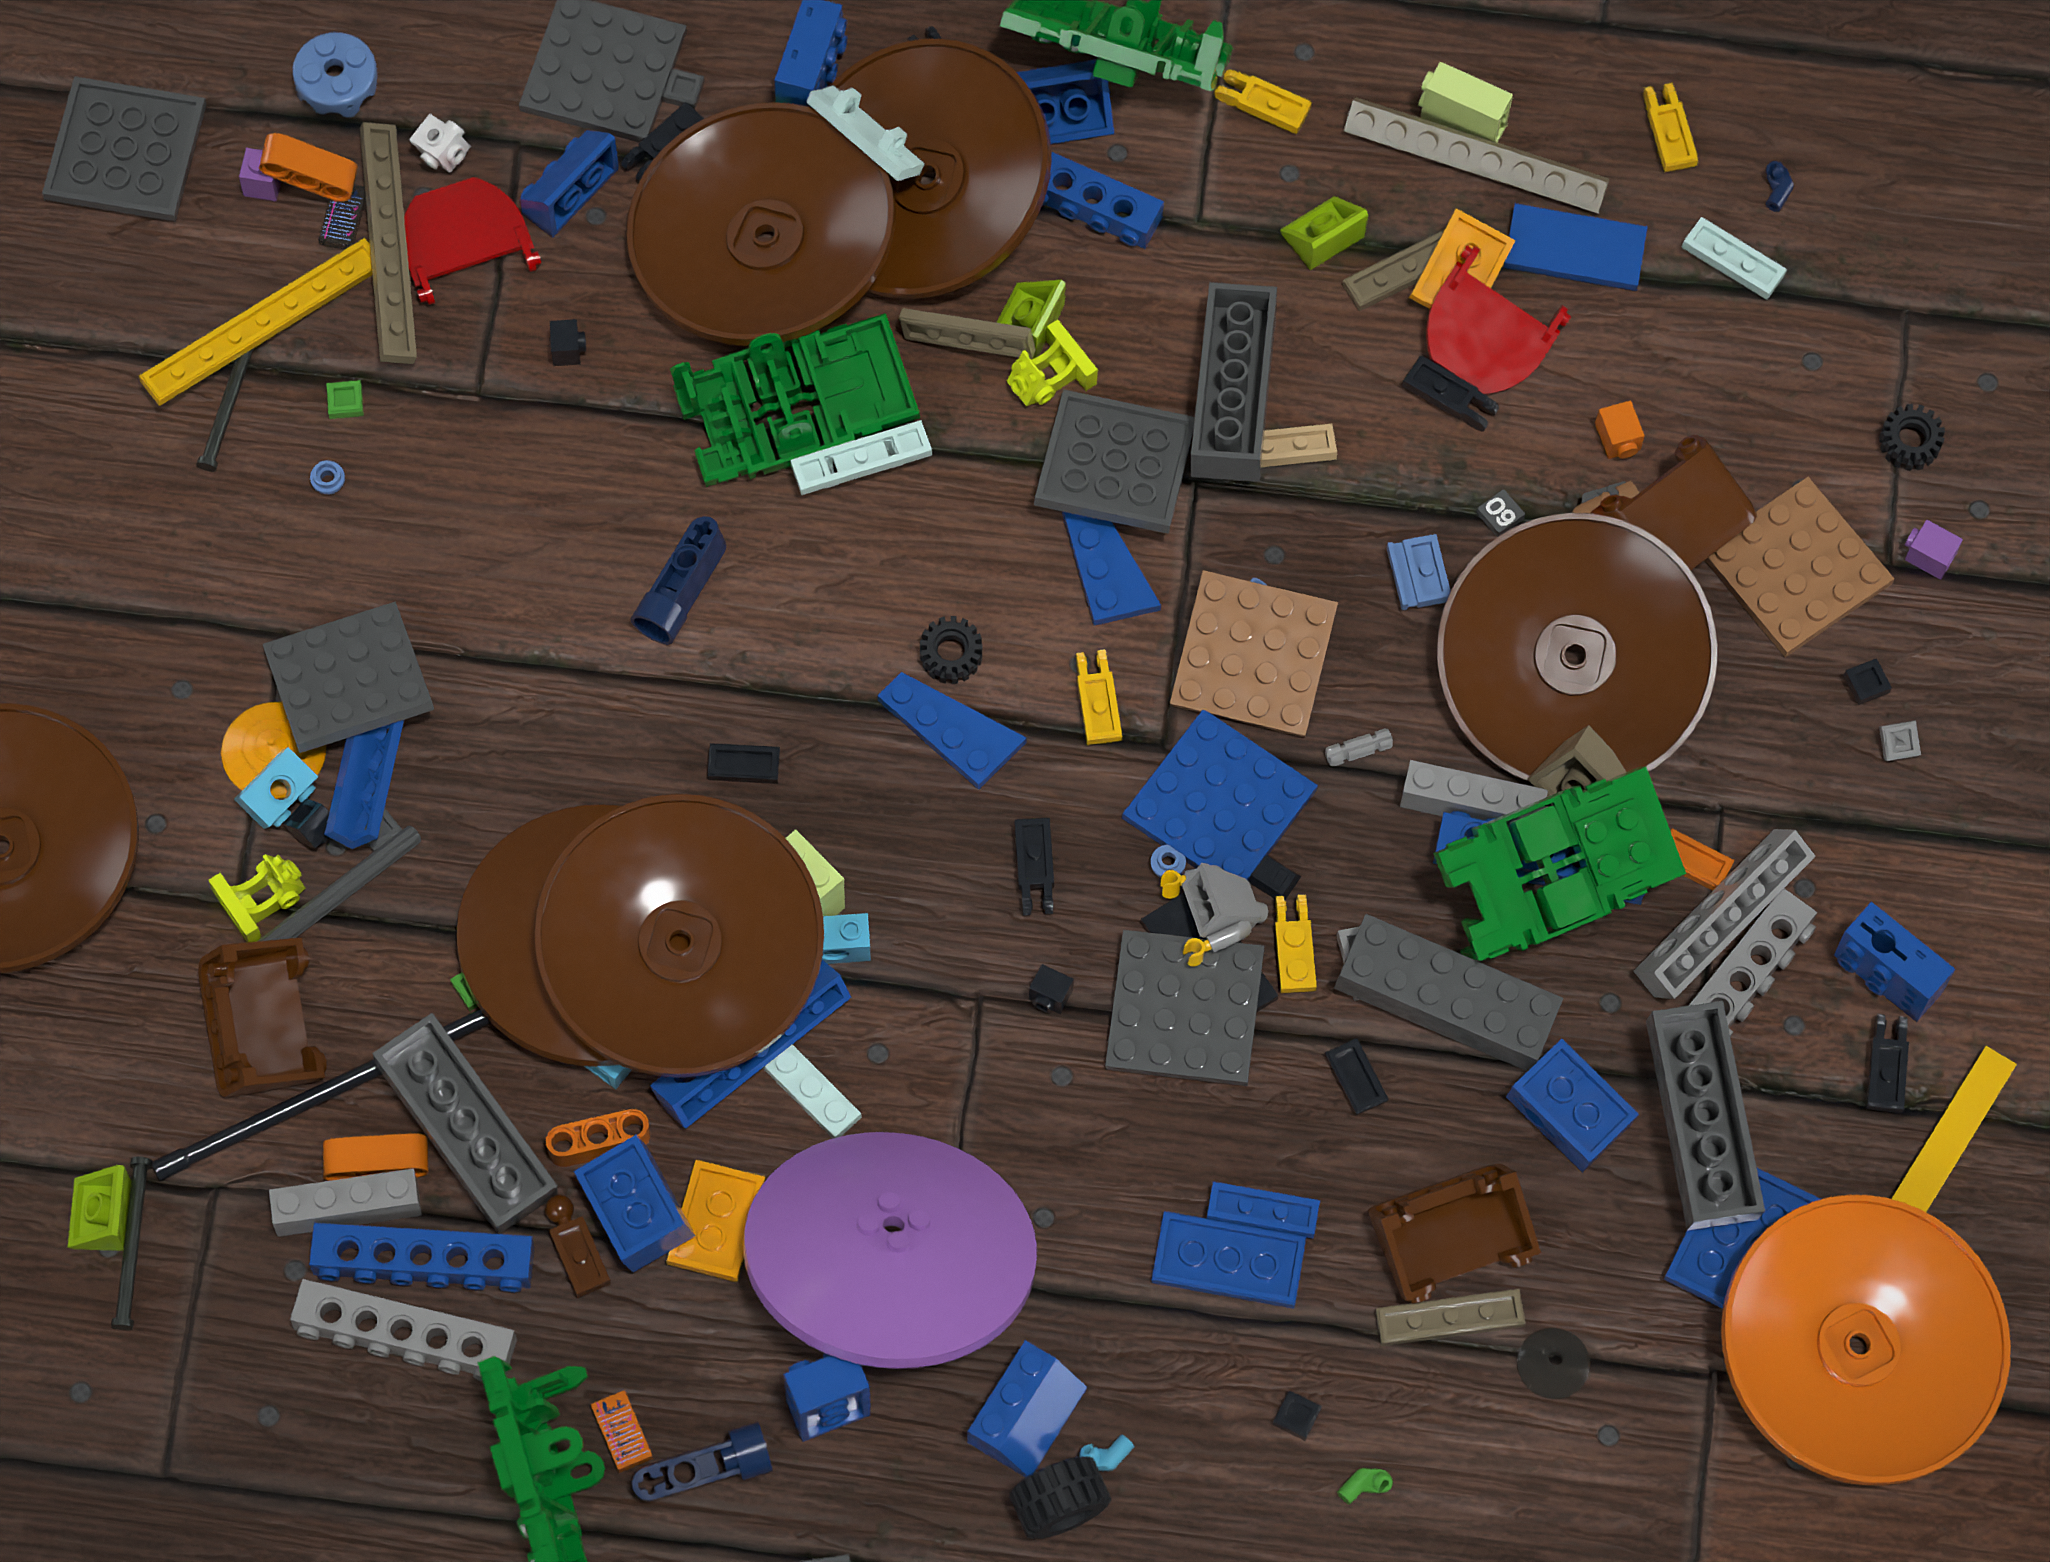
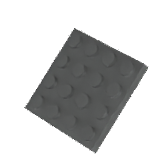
[519,0,687,143]
[42,76,207,222]
[1034,389,1195,534]
[263,601,434,753]
[1105,930,1265,1086]

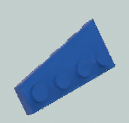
[1062,511,1161,626]
[877,672,1027,790]

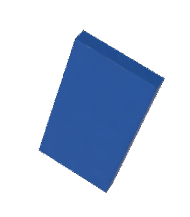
[1504,203,1647,291]
[1151,1211,1307,1309]

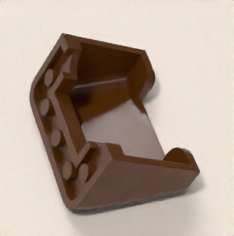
[1590,434,1757,571]
[198,937,327,1097]
[1368,1164,1541,1303]

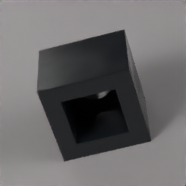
[550,319,586,366]
[283,798,330,849]
[1029,964,1074,1015]

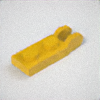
[1214,69,1312,134]
[1643,83,1698,172]
[1076,650,1122,745]
[1274,894,1317,993]

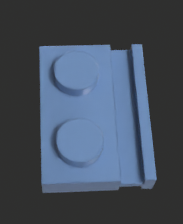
[1386,534,1451,610]

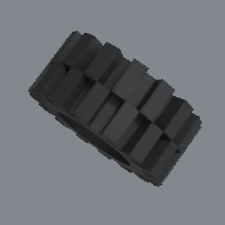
[1879,404,1945,471]
[920,616,983,684]

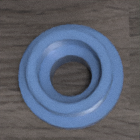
[310,460,345,494]
[1151,845,1186,878]

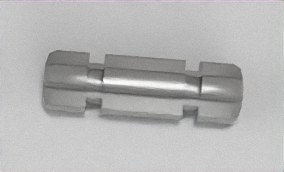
[1325,729,1393,766]

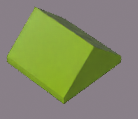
[1280,196,1368,271]
[996,280,1066,359]
[68,1165,131,1251]

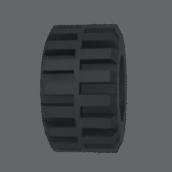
[1009,1457,1112,1539]

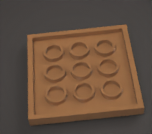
[1704,477,1894,658]
[1170,570,1338,738]

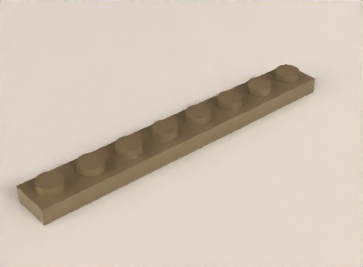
[1344,97,1609,213]
[360,122,417,364]

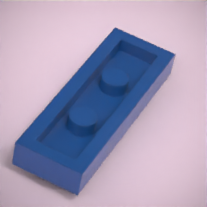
[1207,1182,1320,1238]

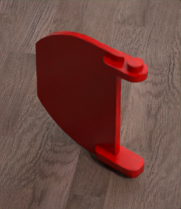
[404,177,542,305]
[1426,245,1571,395]

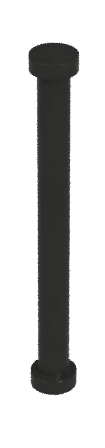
[196,348,254,472]
[111,1157,152,1330]

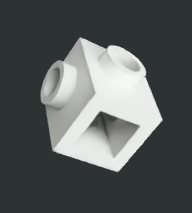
[409,114,471,173]

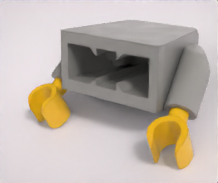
[1160,863,1268,967]

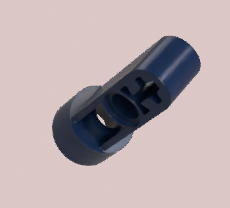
[630,516,727,645]
[632,1422,773,1500]

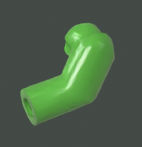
[1337,1468,1393,1505]

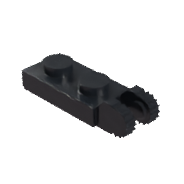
[621,102,705,182]
[1402,355,1499,432]
[1014,818,1054,915]
[1866,1014,1909,1114]

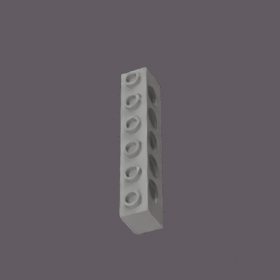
[1634,829,1815,999]
[1689,888,1817,1037]
[290,1279,517,1381]

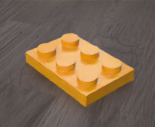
[1409,209,1515,309]
[667,1160,766,1282]

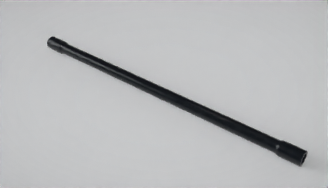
[151,1009,491,1181]

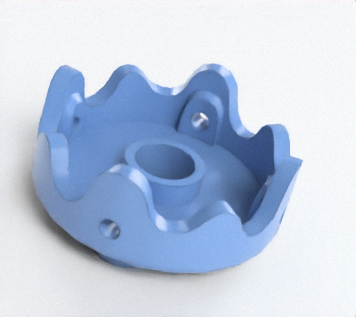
[293,32,378,117]

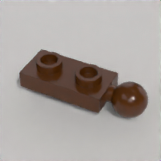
[545,1194,611,1298]

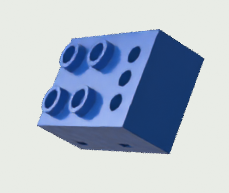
[775,0,848,108]
[1834,902,1955,1022]
[1506,1039,1639,1173]
[574,1134,696,1272]
[784,1353,871,1442]

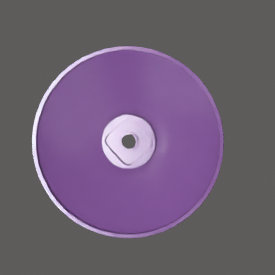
[744,1132,1037,1368]

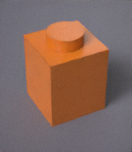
[1595,400,1645,459]

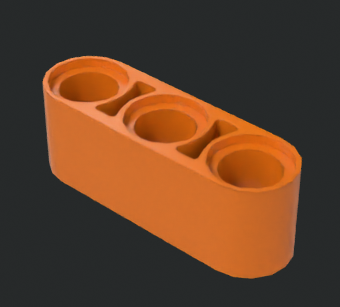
[259,133,358,201]
[546,1109,650,1167]
[323,1134,429,1181]

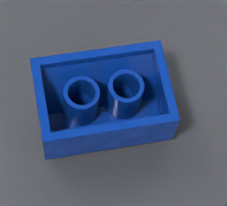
[1016,60,1114,144]
[520,130,619,238]
[967,1340,1087,1478]

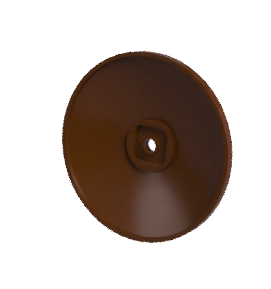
[830,39,1052,299]
[627,102,896,346]
[1437,513,1717,784]
[0,703,139,973]
[535,794,824,1077]
[457,804,691,1067]

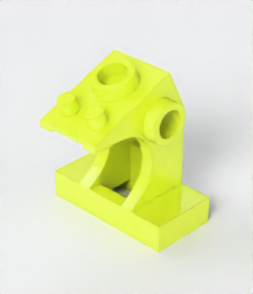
[1007,319,1098,406]
[208,854,306,942]

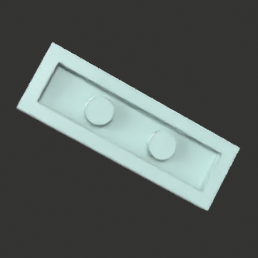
[1682,217,1787,300]
[763,1045,862,1139]

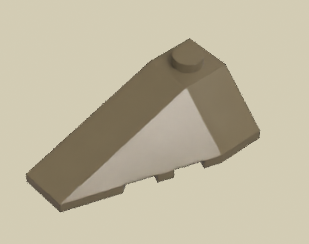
[1528,725,1626,805]

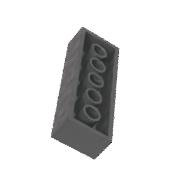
[1191,282,1277,482]
[1334,914,1563,1071]
[1646,1001,1765,1230]
[372,1013,558,1234]

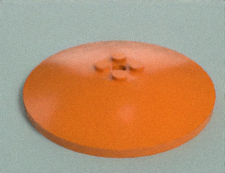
[1721,1195,2011,1485]

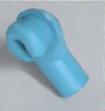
[1079,1435,1134,1471]

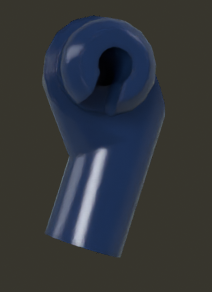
[1766,161,1794,212]

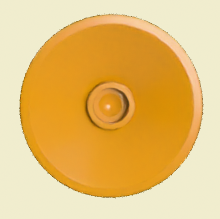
[221,702,326,799]

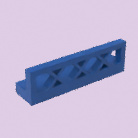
[324,720,404,849]

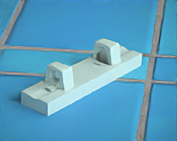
[807,85,924,181]
[790,420,932,495]

